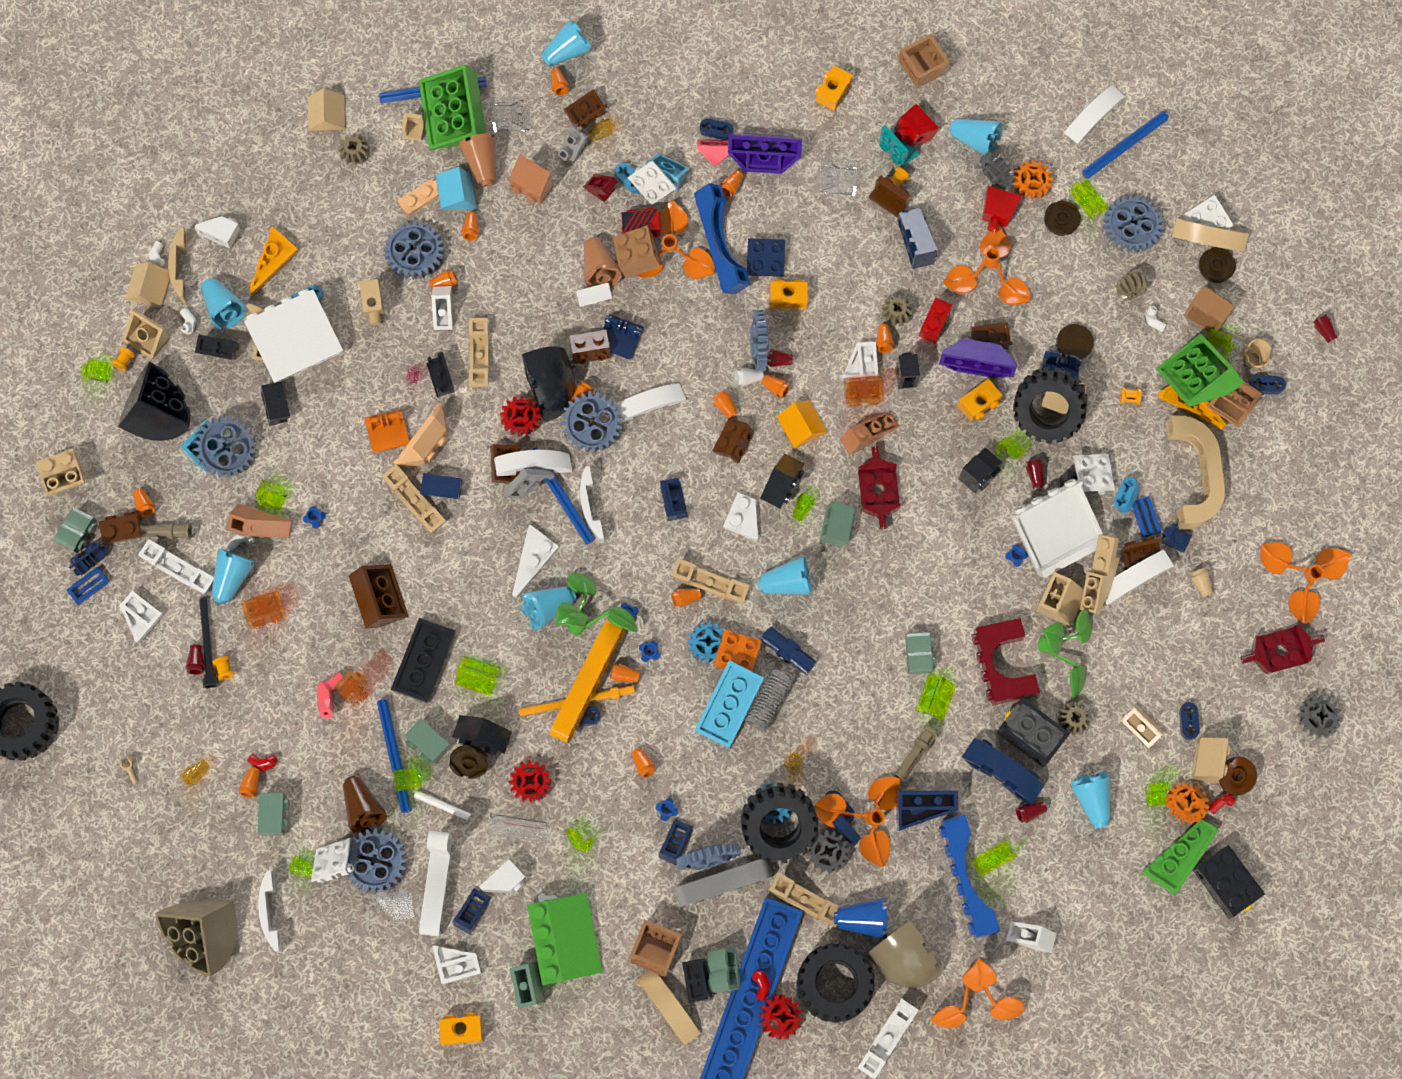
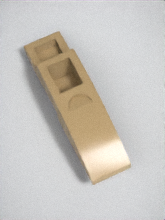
[1080,534,1119,614]

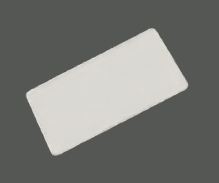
[576,283,612,307]

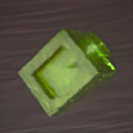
[1206,329,1234,357]
[80,359,111,383]
[995,436,1026,461]
[392,768,422,791]
[1145,782,1170,807]
[564,826,595,853]

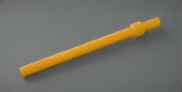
[518,685,635,717]

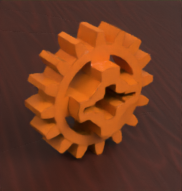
[1012,160,1053,200]
[1165,782,1209,825]

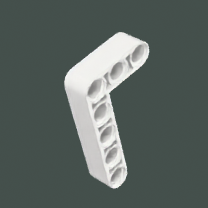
[419,831,454,937]

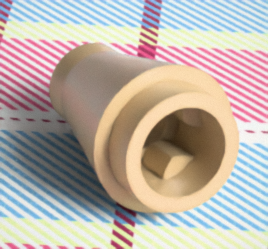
[1191,567,1213,597]

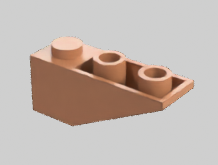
[840,411,900,455]
[227,504,292,538]

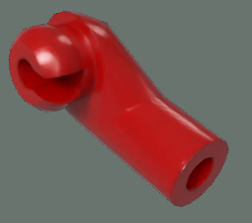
[247,754,278,771]
[1208,792,1236,815]
[752,970,771,1002]

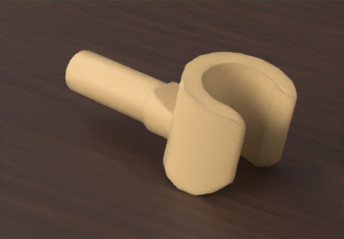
[120,755,137,784]

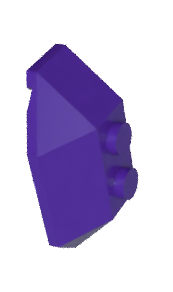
[728,133,802,174]
[939,339,1017,378]

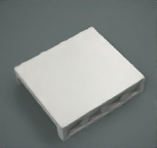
[244,288,343,383]
[1010,479,1103,578]

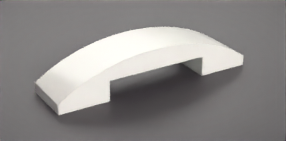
[1064,85,1126,144]
[615,383,686,425]
[494,450,572,476]
[580,466,604,543]
[138,539,214,595]
[1105,550,1174,605]
[258,870,282,953]
[858,998,918,1079]

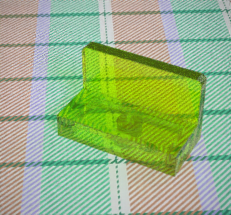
[1070,181,1109,220]
[454,656,501,696]
[916,675,956,721]
[971,841,1018,878]

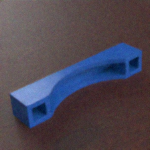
[694,183,751,294]
[939,815,1000,939]

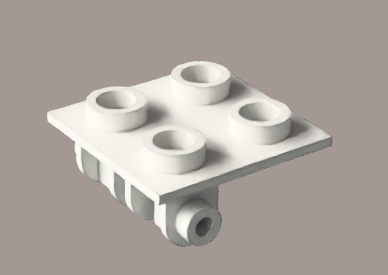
[628,160,677,205]
[1183,195,1234,245]
[1073,454,1115,495]
[311,838,354,883]

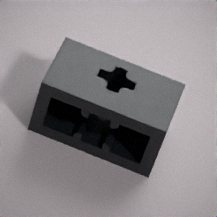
[895,352,920,389]

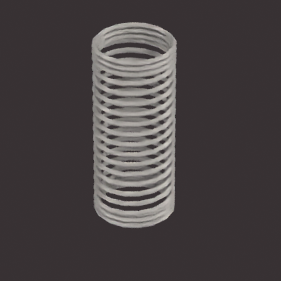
[744,669,793,732]

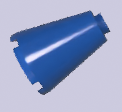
[834,898,887,939]

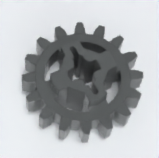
[979,151,1014,189]
[1297,695,1342,738]
[806,830,850,875]

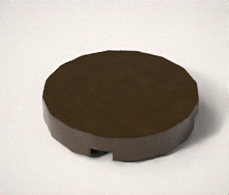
[1044,200,1081,236]
[1198,247,1236,283]
[1056,324,1094,359]
[449,745,489,779]

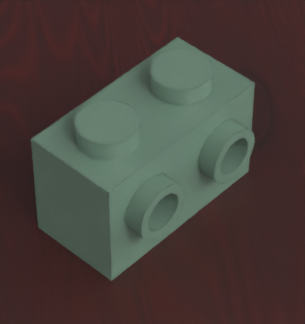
[820,501,855,548]
[404,718,451,765]
[257,793,290,836]
[510,962,546,1009]

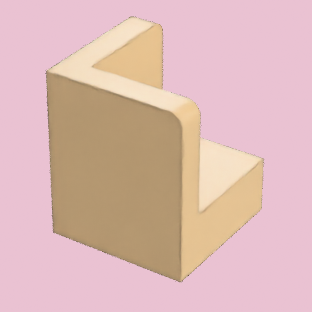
[402,113,425,141]

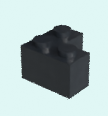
[958,447,1002,494]
[760,454,805,509]
[452,715,512,755]

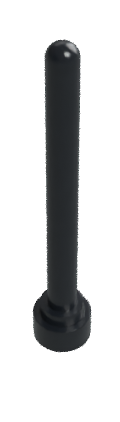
[199,597,219,689]

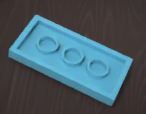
[694,660,765,748]

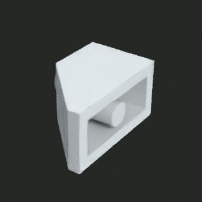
[194,216,241,249]
[431,286,453,330]
[479,860,526,893]
[1006,921,1056,953]

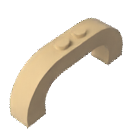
[1166,416,1226,529]

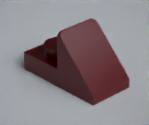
[583,174,618,202]

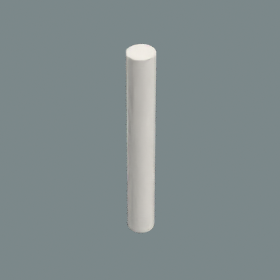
[414,790,471,821]

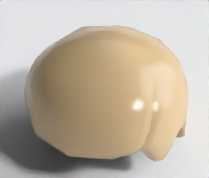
[1243,338,1272,370]

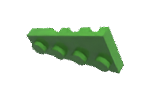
[1141,819,1218,896]

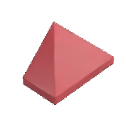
[697,139,729,165]

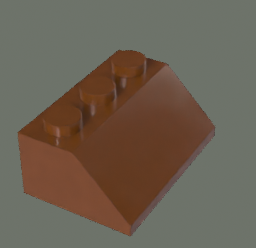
[348,564,409,629]

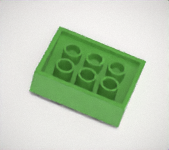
[419,65,486,150]
[1156,333,1244,407]
[527,892,602,985]

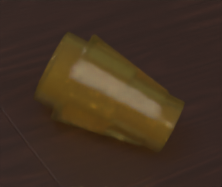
[588,118,616,142]
[784,753,804,772]
[180,759,210,787]

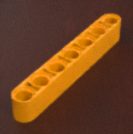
[550,619,625,743]

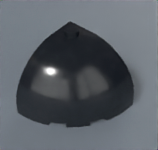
[522,346,576,423]
[118,361,191,441]

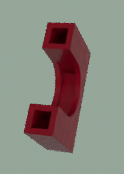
[971,618,1040,706]

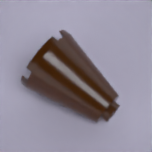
[342,776,387,833]

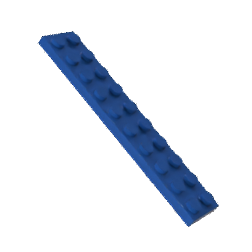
[700,897,803,1079]

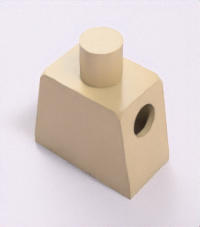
[359,279,385,326]

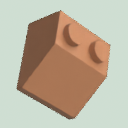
[509,154,553,205]

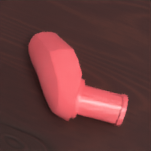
[317,672,346,719]

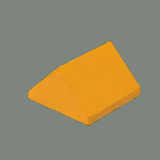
[777,400,827,449]

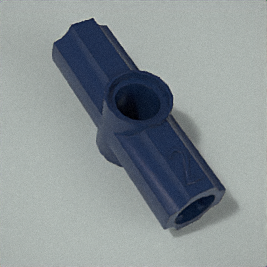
[760,626,817,675]

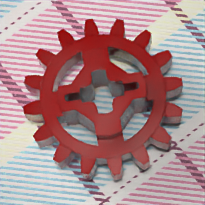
[500,395,541,437]
[508,760,552,804]
[758,995,803,1040]

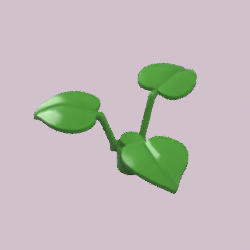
[556,573,638,635]
[1038,610,1092,699]

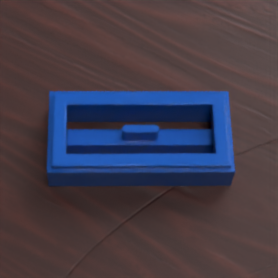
[1132,496,1161,537]
[66,567,110,606]

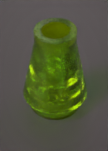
[791,493,815,522]
[288,856,313,879]

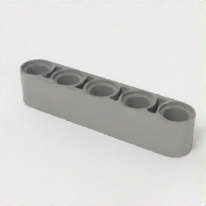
[674,858,773,908]

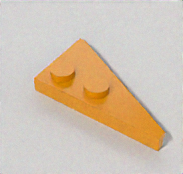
[249,227,299,296]
[1156,385,1227,430]

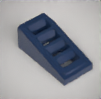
[658,819,693,865]
[453,888,491,935]

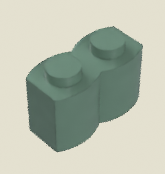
[54,507,97,553]
[905,632,936,674]
[707,948,740,993]

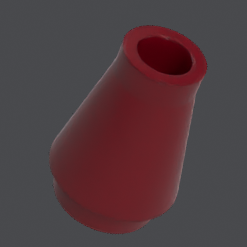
[1313,314,1338,343]
[767,349,793,367]
[1025,459,1044,488]
[185,644,205,675]
[1016,801,1047,823]

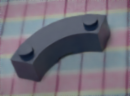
[962,738,1044,805]

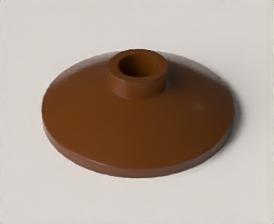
[1219,757,1257,796]

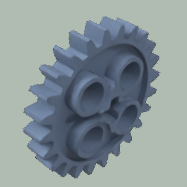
[1103,195,1164,253]
[384,221,445,280]
[750,310,769,371]
[561,391,623,453]
[193,416,256,478]
[346,828,408,894]
[676,843,741,870]

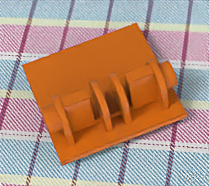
[365,409,409,453]
[713,629,761,671]

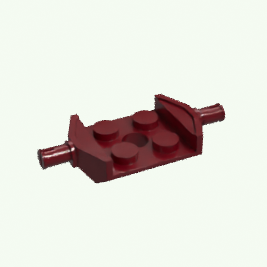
[858,446,901,529]
[1240,624,1325,674]

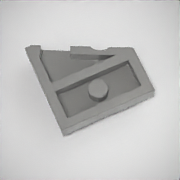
[503,468,555,499]

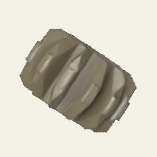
[338,133,370,166]
[1115,272,1149,300]
[881,294,913,327]
[1057,702,1092,736]

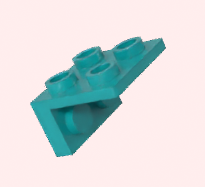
[879,125,919,168]

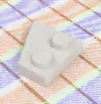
[842,342,879,381]
[723,493,758,541]
[119,591,163,644]
[432,946,481,985]

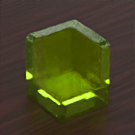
[255,479,288,510]

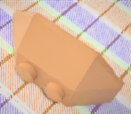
[394,403,448,469]

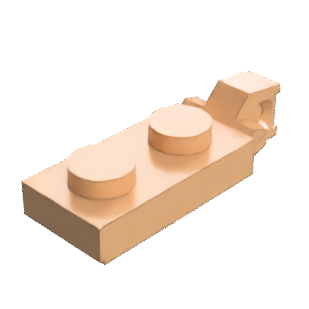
[397,179,439,217]

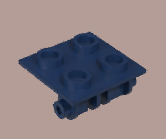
[747,238,785,277]
[603,314,644,360]
[1041,350,1082,379]
[69,541,108,576]

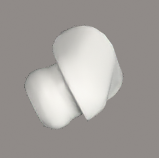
[149,241,165,268]
[1145,306,1167,332]
[180,307,197,334]
[225,533,255,552]

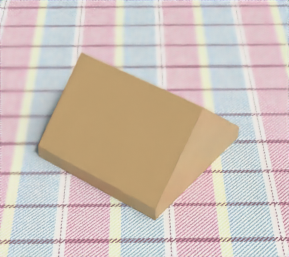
[308,88,345,131]
[125,262,170,307]
[122,309,170,360]

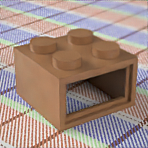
[898,34,950,88]
[613,225,661,278]
[1183,286,1235,336]
[1207,382,1262,428]
[628,919,682,977]

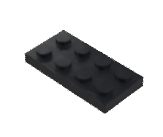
[391,618,456,704]

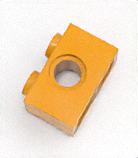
[815,65,853,111]
[770,279,808,309]
[957,378,1003,422]
[439,1012,483,1046]

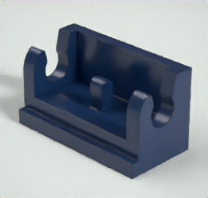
[420,473,463,499]
[660,478,688,522]

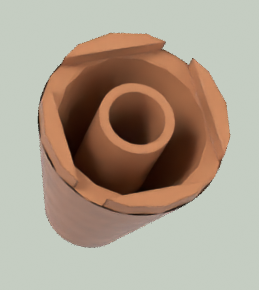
[459,133,496,187]
[584,238,622,288]

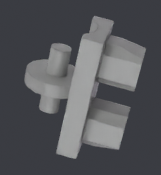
[558,126,588,163]

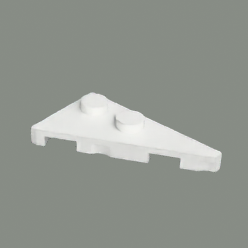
[512,525,559,599]

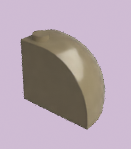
[155,899,237,976]
[867,920,942,988]

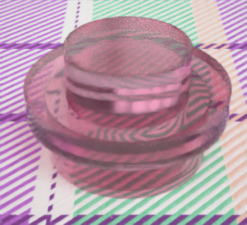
[406,366,419,385]

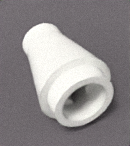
[735,368,764,387]

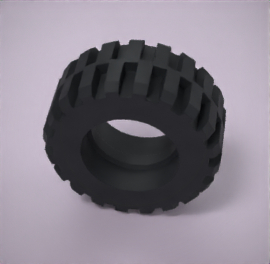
[1013,367,1088,444]
[0,682,59,761]
[741,783,819,863]
[796,943,875,1023]

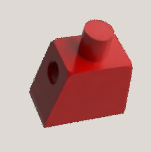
[894,104,939,146]
[982,186,1021,232]

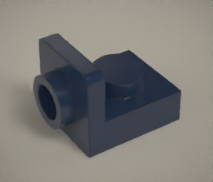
[1162,523,1192,553]

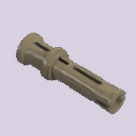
[140,523,192,540]
[894,725,939,781]

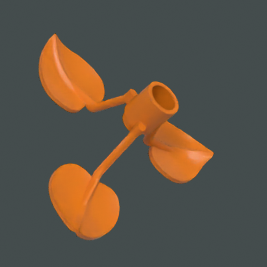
[636,200,715,279]
[943,226,1030,305]
[1260,542,1352,624]
[814,777,900,867]
[930,958,1025,1028]

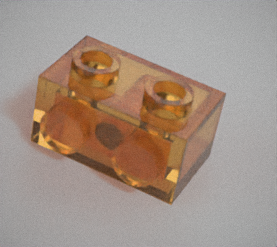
[843,375,884,406]
[241,590,287,629]
[334,670,370,707]

